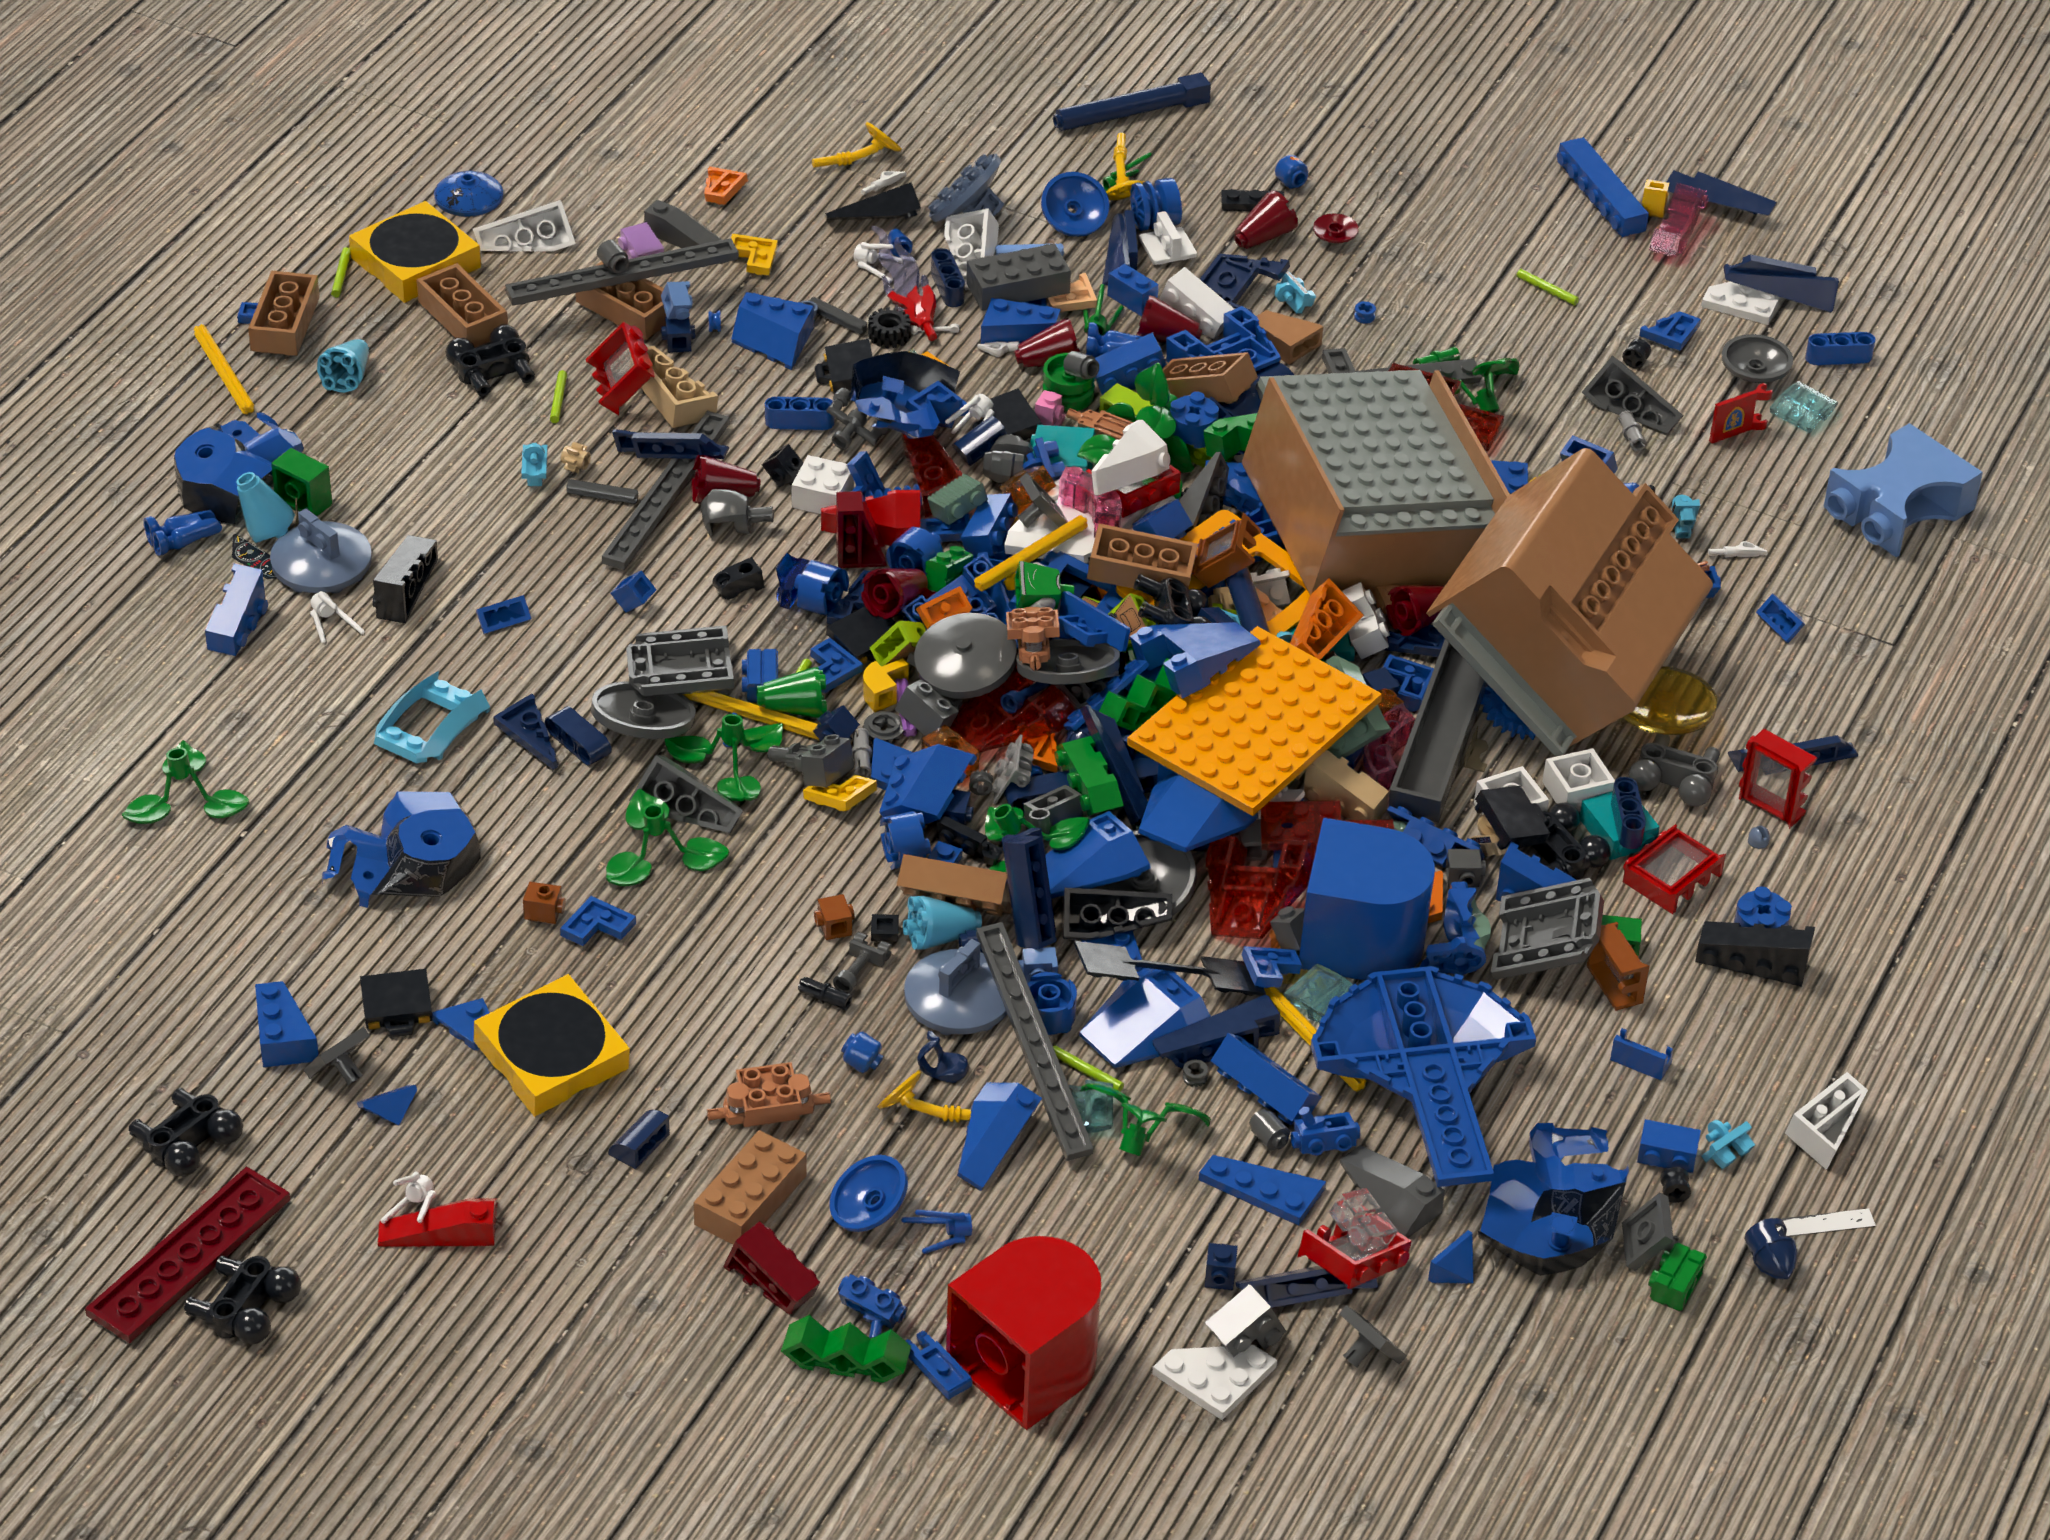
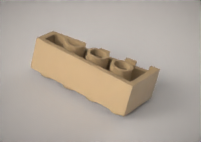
[630,346,718,428]

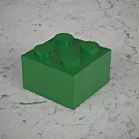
[271,448,333,516]

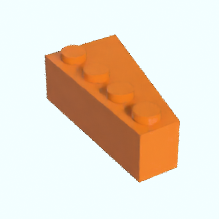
[1290,578,1364,660]

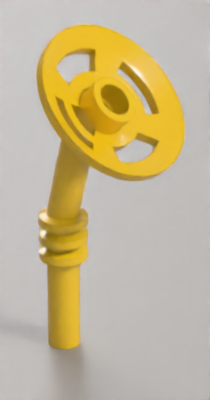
[812,122,902,168]
[1106,133,1145,201]
[877,1070,971,1123]

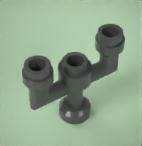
[826,388,891,450]

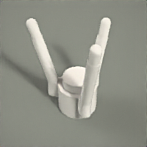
[854,242,914,283]
[945,394,995,434]
[310,591,365,644]
[381,1172,436,1223]

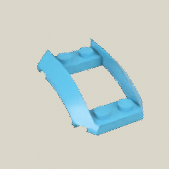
[374,671,490,763]

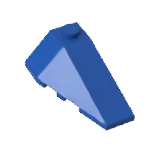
[957,1083,1042,1191]

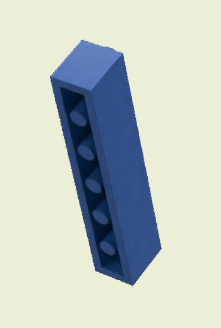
[1557,137,1649,237]

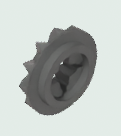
[863,711,905,743]

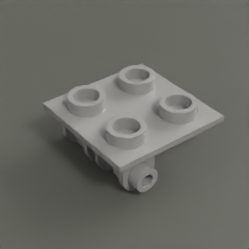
[992,734,1034,804]

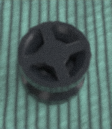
[1622,339,1651,368]
[1660,1167,1692,1203]

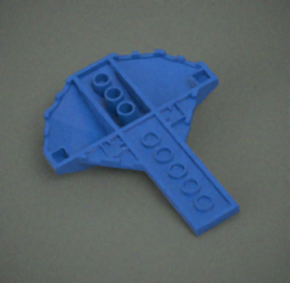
[1311,966,1536,1187]

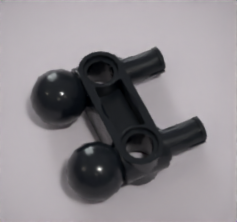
[445,325,535,397]
[1134,574,1211,625]
[1517,802,1611,880]
[128,1088,243,1177]
[184,1256,302,1344]

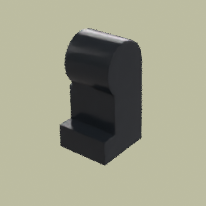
[712,557,765,600]

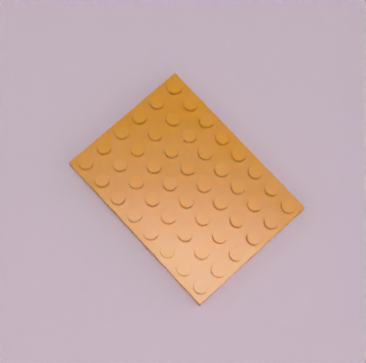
[1127,626,1382,816]

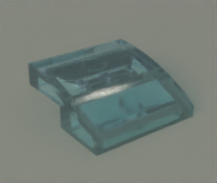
[1770,381,1838,433]
[1284,964,1353,1023]
[1053,1080,1113,1133]

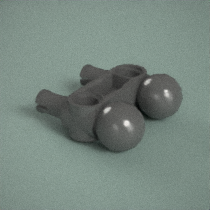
[1628,732,1720,807]

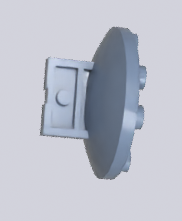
[928,154,1004,222]
[270,509,372,593]
[904,939,1007,1035]

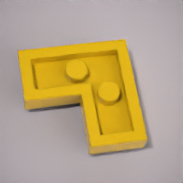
[731,233,778,276]
[803,775,877,811]

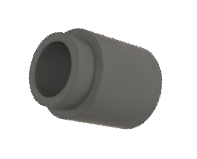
[597,240,629,273]
[1064,351,1099,380]
[1249,1109,1290,1150]

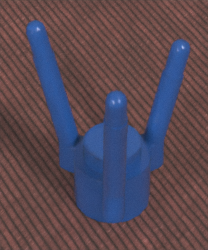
[901,1210,972,1254]

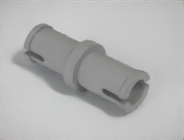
[1618,411,1646,451]
[852,728,872,777]

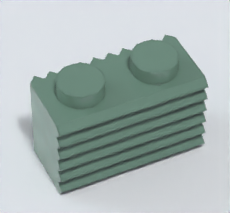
[927,474,988,525]

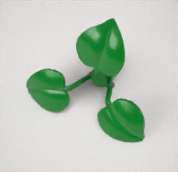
[1445,358,1519,416]
[1106,363,1195,473]
[1077,406,1182,500]
[665,714,783,801]
[121,740,250,824]
[606,788,729,886]
[985,804,1090,872]
[1080,1084,1211,1156]

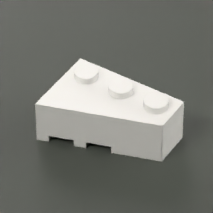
[1159,267,1234,339]

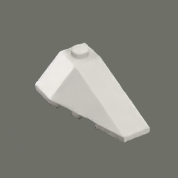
[473,200,576,252]
[1091,420,1170,495]

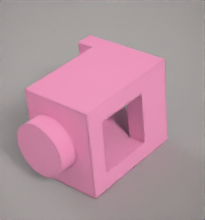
[1035,390,1066,426]

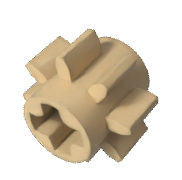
[560,442,591,473]
[1208,587,1235,610]

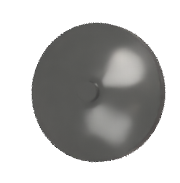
[914,613,1018,699]
[1016,638,1120,684]
[591,681,696,739]
[1091,830,1197,916]

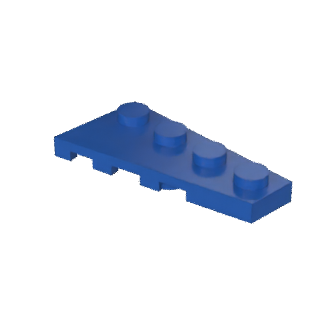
[1198,1155,1326,1226]

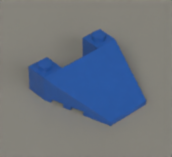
[1166,306,1281,371]
[1129,622,1261,699]

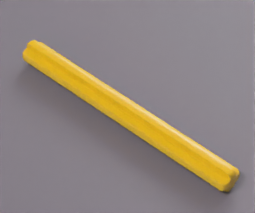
[193,324,255,415]
[974,515,1088,591]
[683,691,819,740]
[1261,987,1366,1092]

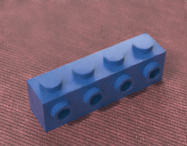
[1211,1033,1322,1125]

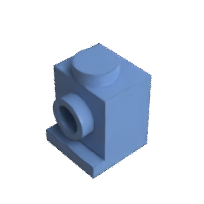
[661,281,693,320]
[1018,947,1058,983]

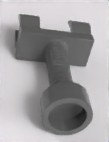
[833,932,892,993]

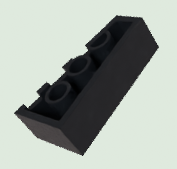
[372,535,438,623]
[1695,921,1815,987]

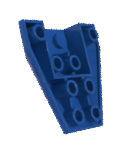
[902,553,1018,649]
[1138,772,1258,852]
[1045,811,1151,899]
[1079,968,1211,1068]

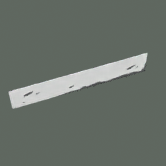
[1776,1209,1876,1236]

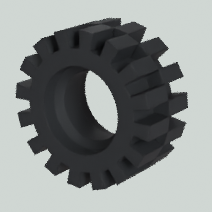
[868,307,911,348]

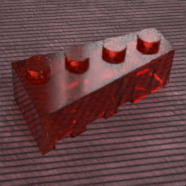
[902,433,963,518]

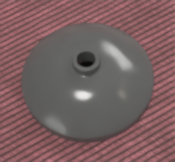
[1721,334,1793,383]

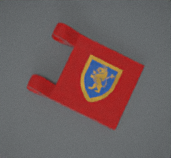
[1709,383,1773,444]

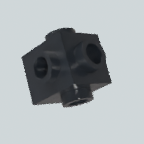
[761,444,803,487]

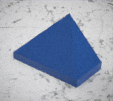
[1756,593,1805,643]
[476,595,532,634]
[357,1085,417,1125]
[1428,1230,1473,1283]

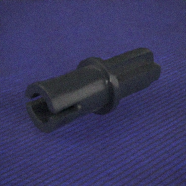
[798,977,852,1011]

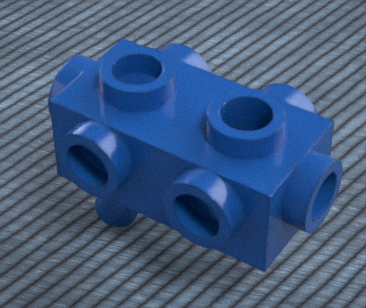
[1290,1107,1360,1156]
[838,1274,908,1339]

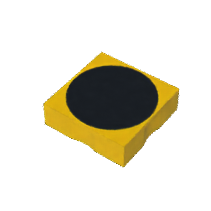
[349,201,481,303]
[474,974,630,1117]

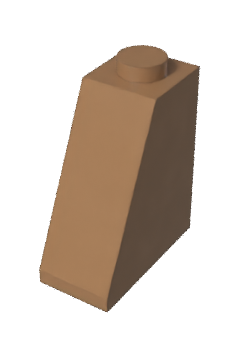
[1257,310,1323,364]

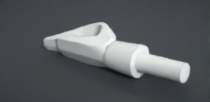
[861,171,906,195]
[977,341,1019,357]
[1708,541,1768,557]

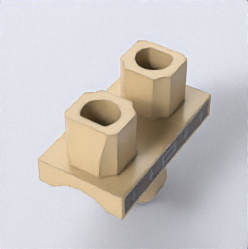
[1470,814,1509,857]

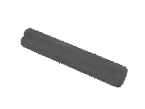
[808,297,868,334]
[566,479,639,504]

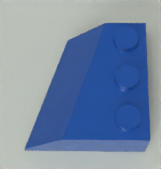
[732,292,814,370]
[879,744,977,824]

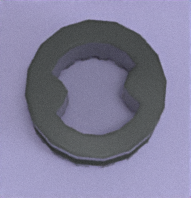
[969,770,993,795]
[1183,1059,1208,1087]

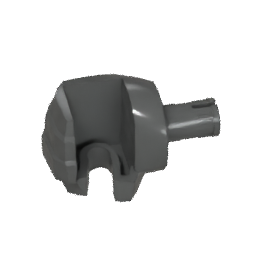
[983,434,1033,484]
[701,489,774,536]

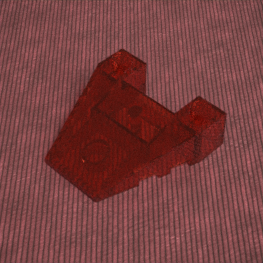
[949,664,1075,754]
[1206,836,1316,939]

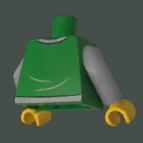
[1004,561,1074,623]

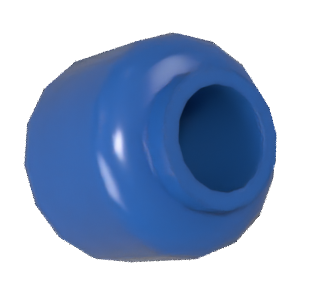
[1275,155,1308,189]
[841,1031,884,1073]

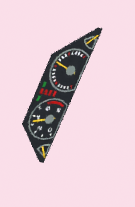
[232,534,277,579]

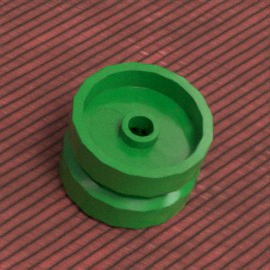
[1042,353,1095,412]

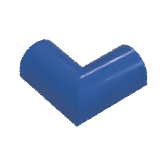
[1383,654,1434,712]

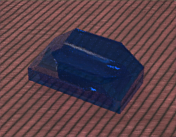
[776,553,809,609]

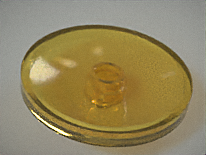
[1622,666,1717,735]

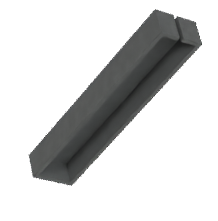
[1388,639,1488,823]

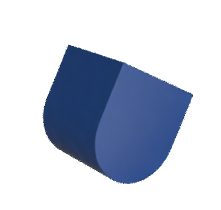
[1299,818,1435,980]

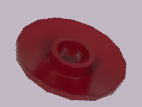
[1313,213,1359,243]

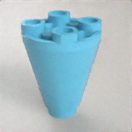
[317,339,369,393]
[236,472,295,543]
[903,896,982,950]

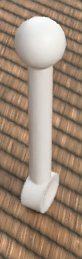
[911,323,959,334]

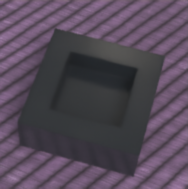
[871,914,899,942]

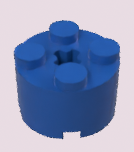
[1170,392,1219,448]
[886,526,944,575]
[795,560,849,616]
[880,811,931,870]
[1734,886,1792,929]
[1027,972,1077,1035]

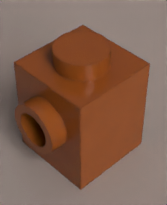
[523,881,566,924]
[814,894,855,940]

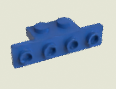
[1058,591,1130,652]
[1063,659,1150,731]
[1387,806,1485,868]

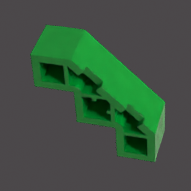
[1203,413,1257,461]
[1099,658,1177,731]
[1054,736,1124,816]
[781,1315,911,1383]

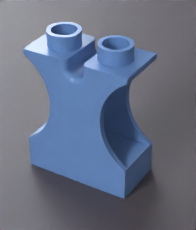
[1823,423,1983,557]

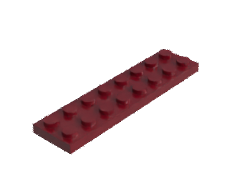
[85,1166,291,1344]

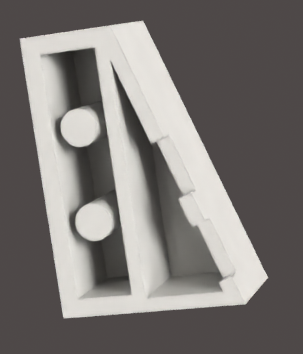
[1785,1072,1868,1170]

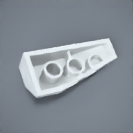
[944,208,999,290]

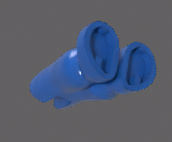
[1086,322,1143,358]
[143,510,222,556]

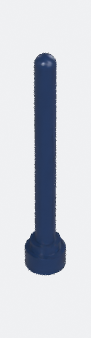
[1001,682,1051,713]

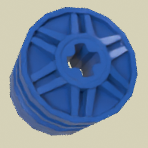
[1130,177,1182,231]

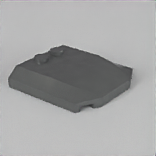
[626,625,734,696]
[1491,878,1604,980]

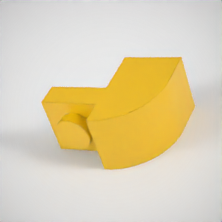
[1642,180,1669,218]
[863,658,909,712]

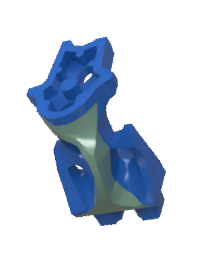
[1420,881,1491,976]

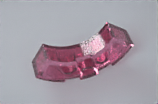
[1649,183,1709,257]
[1058,467,1122,538]
[1362,704,1415,792]

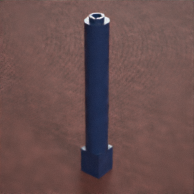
[1053,72,1211,131]
[1219,545,1270,633]

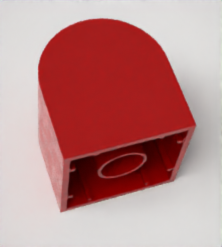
[946,1236,1102,1431]

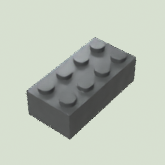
[966,243,1071,311]

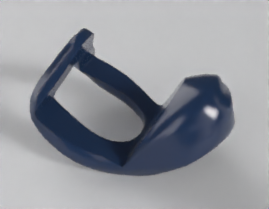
[917,1031,969,1083]

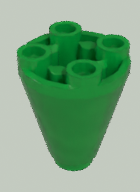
[757,667,827,718]

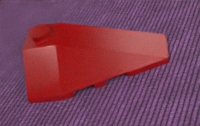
[821,490,920,546]
[378,1198,497,1247]

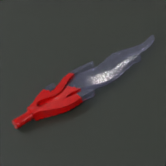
[871,226,937,341]

